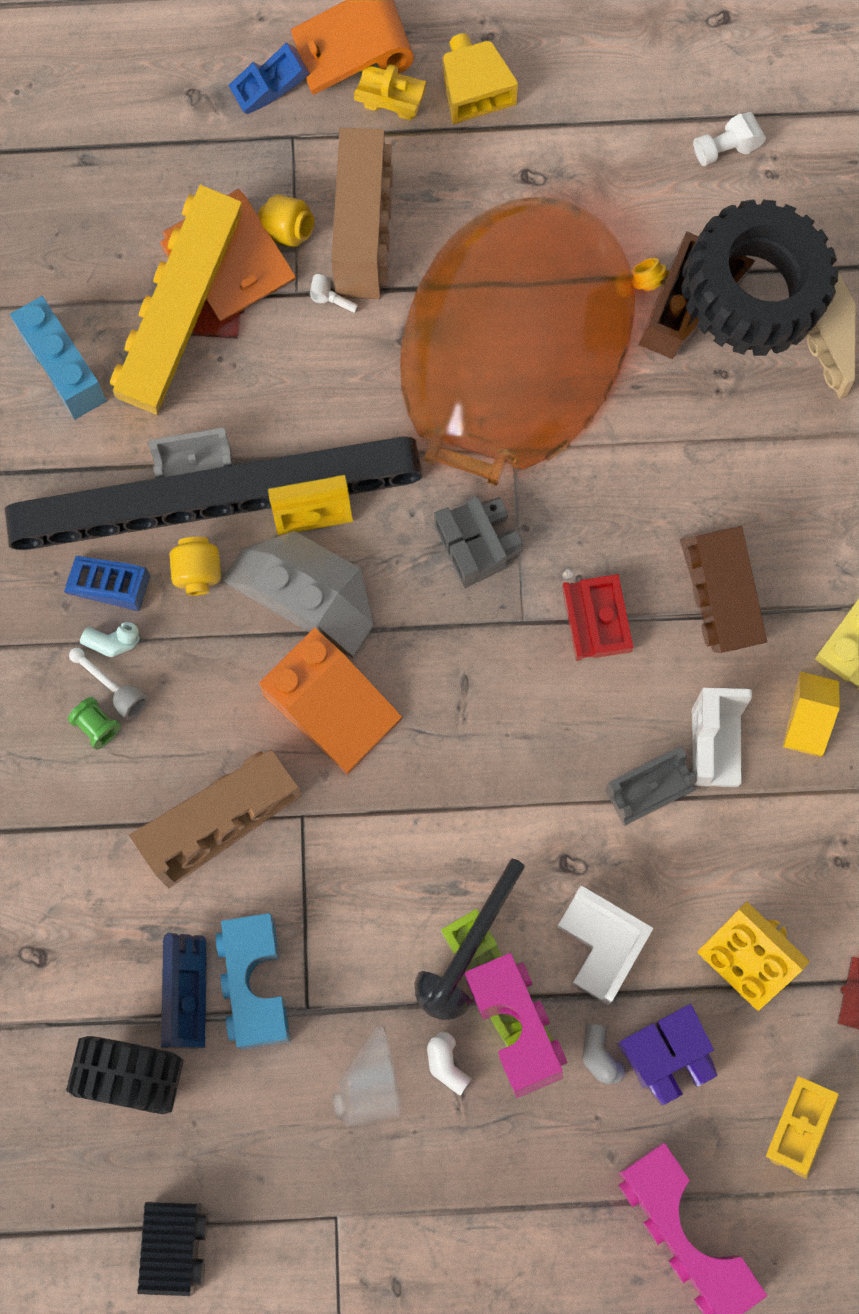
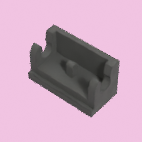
[606,746,697,826]

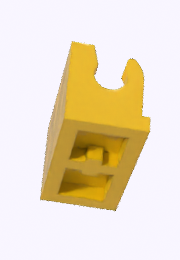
[766,1076,839,1179]

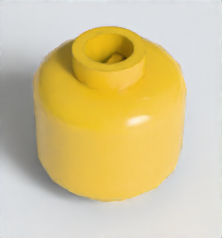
[258,194,315,247]
[169,536,221,596]

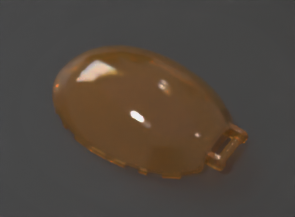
[400,197,635,486]

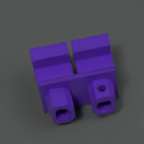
[617,1004,718,1105]

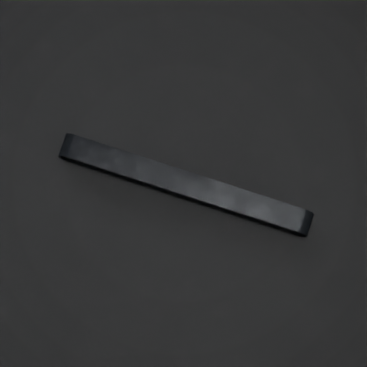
[4,436,423,550]

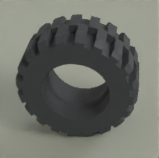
[682,199,839,356]

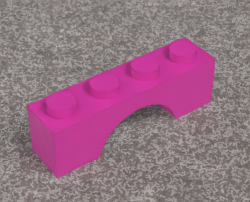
[618,1143,767,1314]

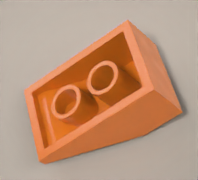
[258,627,402,775]

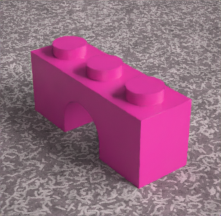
[464,953,567,1099]

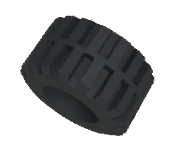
[66,1036,184,1115]

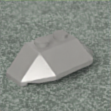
[222,531,374,658]

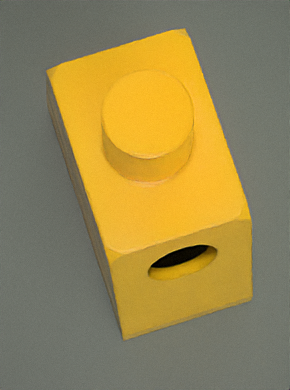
[443,33,518,124]

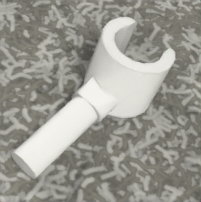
[310,274,358,313]

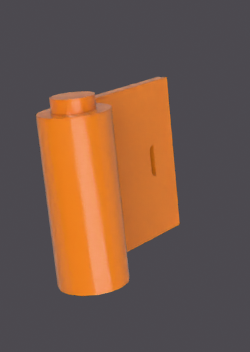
[290,0,414,95]
[160,189,296,323]

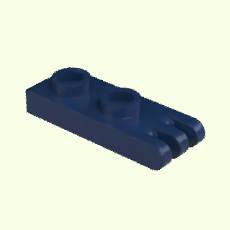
[161,932,206,1049]

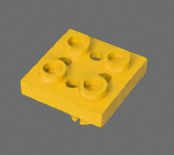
[697,901,810,1011]

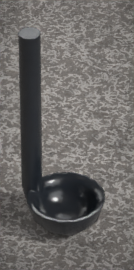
[414,858,525,1020]

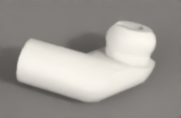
[427,1031,472,1096]

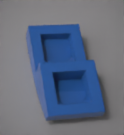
[228,42,310,114]

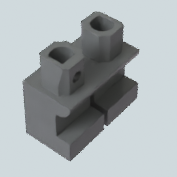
[434,496,523,588]

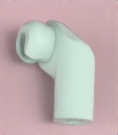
[80,622,140,657]

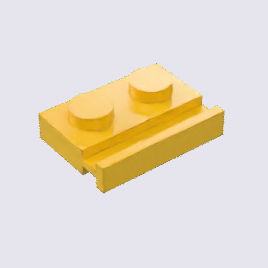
[268,475,353,536]

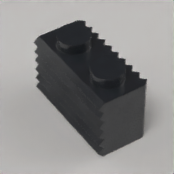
[137,1201,208,1296]

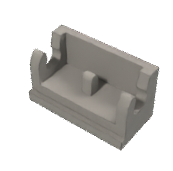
[149,427,233,478]

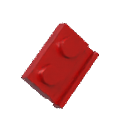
[562,574,634,661]

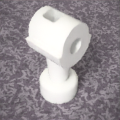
[693,112,766,166]

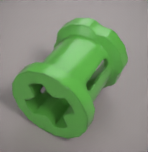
[68,696,121,750]

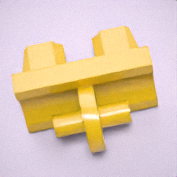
[354,64,426,120]

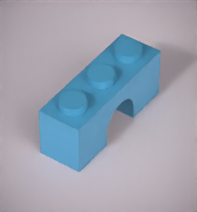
[10,296,107,420]
[216,913,291,1050]

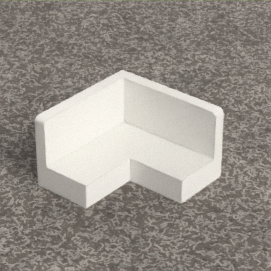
[692,688,752,787]
[557,886,654,1006]

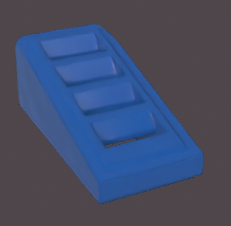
[64,556,150,611]

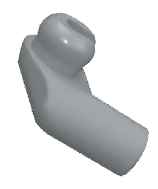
[582,1024,625,1085]

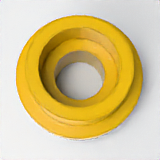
[631,258,668,291]

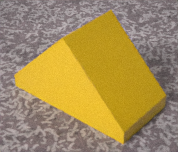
[783,671,840,757]

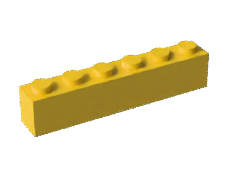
[110,184,242,415]

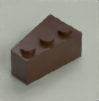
[638,231,756,359]
[680,526,768,653]

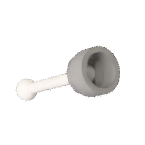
[69,648,149,720]

